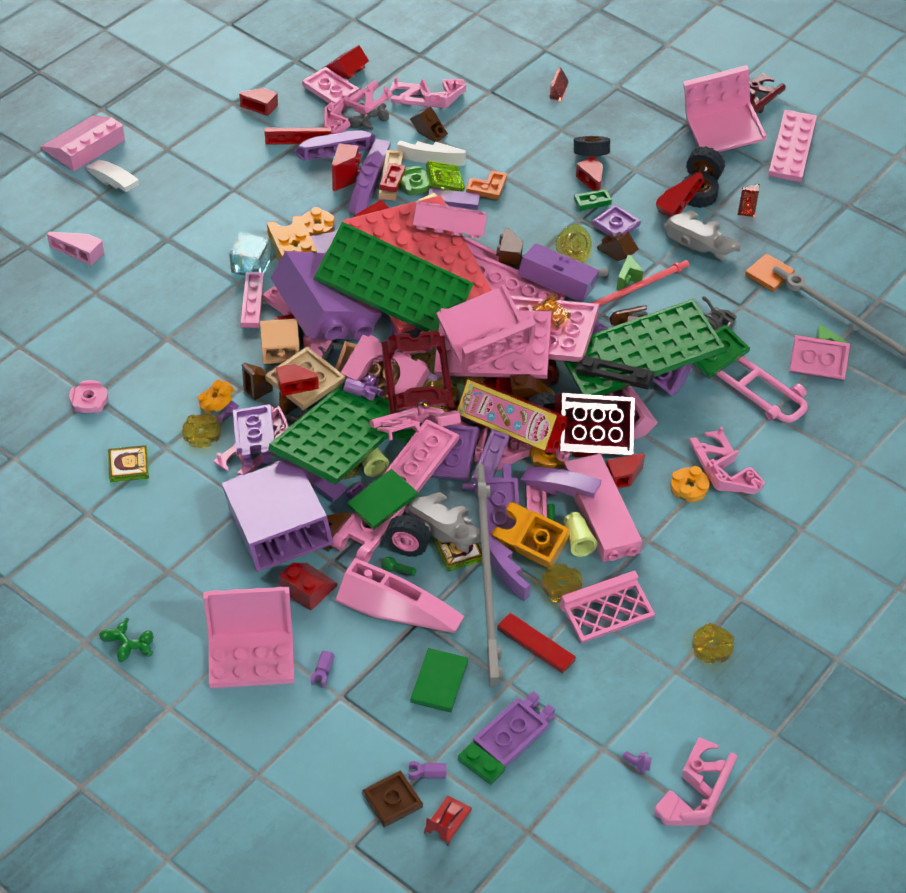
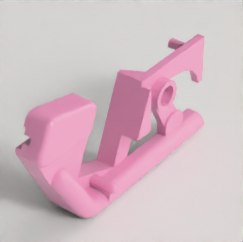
[390,77,466,108]
[324,80,393,134]
[369,405,461,440]
[214,406,289,475]
[451,421,531,471]
[689,427,765,495]
[654,737,737,826]

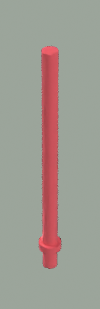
[592,260,689,307]

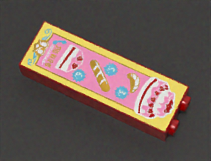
[457,378,568,453]

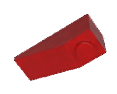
[656,172,705,218]

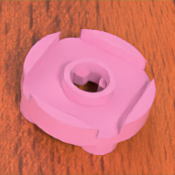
[69,380,108,413]

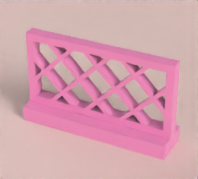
[559,570,655,643]

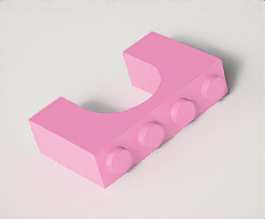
[341,335,430,395]

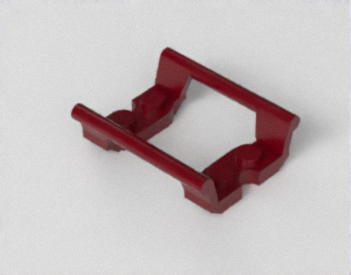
[381,331,454,414]

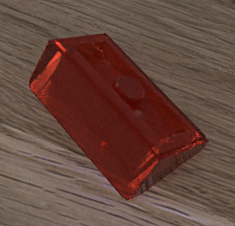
[550,67,569,101]
[737,184,760,217]

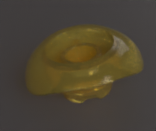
[556,224,592,263]

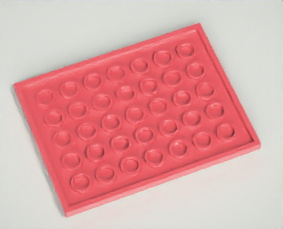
[344,195,492,334]

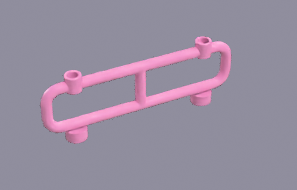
[696,356,808,423]

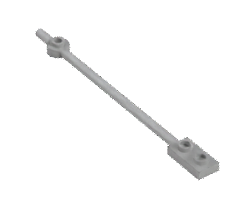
[773,266,906,357]
[476,464,503,687]

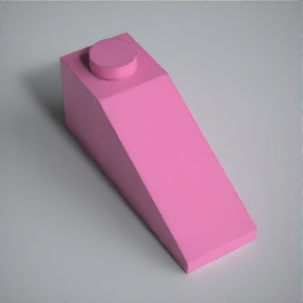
[47,232,104,266]

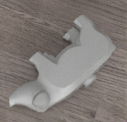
[663,210,740,262]
[405,492,481,554]

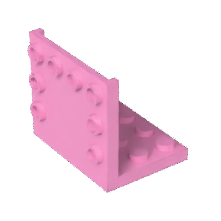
[683,65,766,152]
[436,284,536,373]
[203,587,295,688]

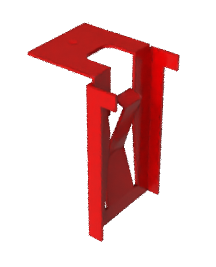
[424,795,472,846]

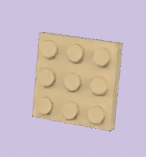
[265,346,345,411]

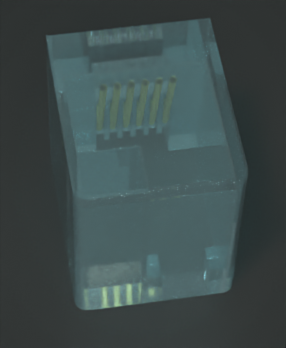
[229,233,271,276]

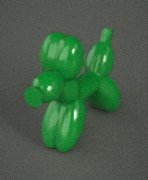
[99,618,154,662]

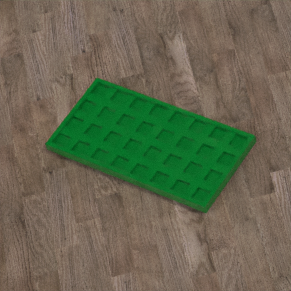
[313,222,474,332]
[563,298,725,396]
[268,381,407,485]

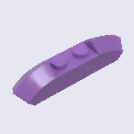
[294,131,376,161]
[348,150,385,214]

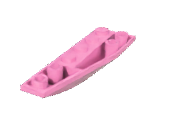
[336,558,464,633]

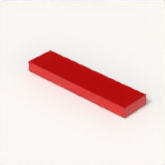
[264,127,331,144]
[497,612,576,674]

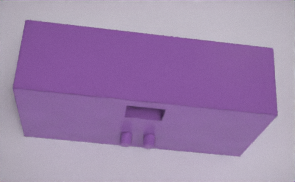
[518,243,600,303]

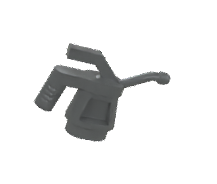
[702,296,737,330]

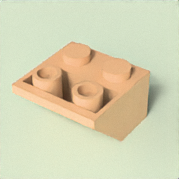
[260,319,300,364]

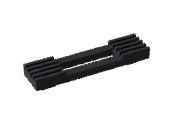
[576,356,654,390]

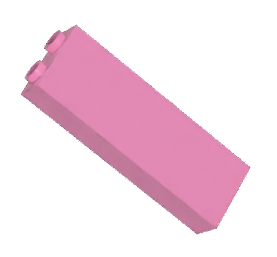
[563,453,642,562]

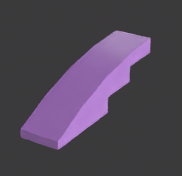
[520,467,601,499]
[480,534,531,601]

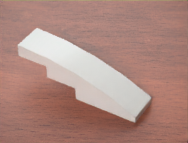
[397,141,466,166]
[86,160,139,192]

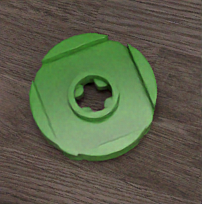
[400,166,432,195]

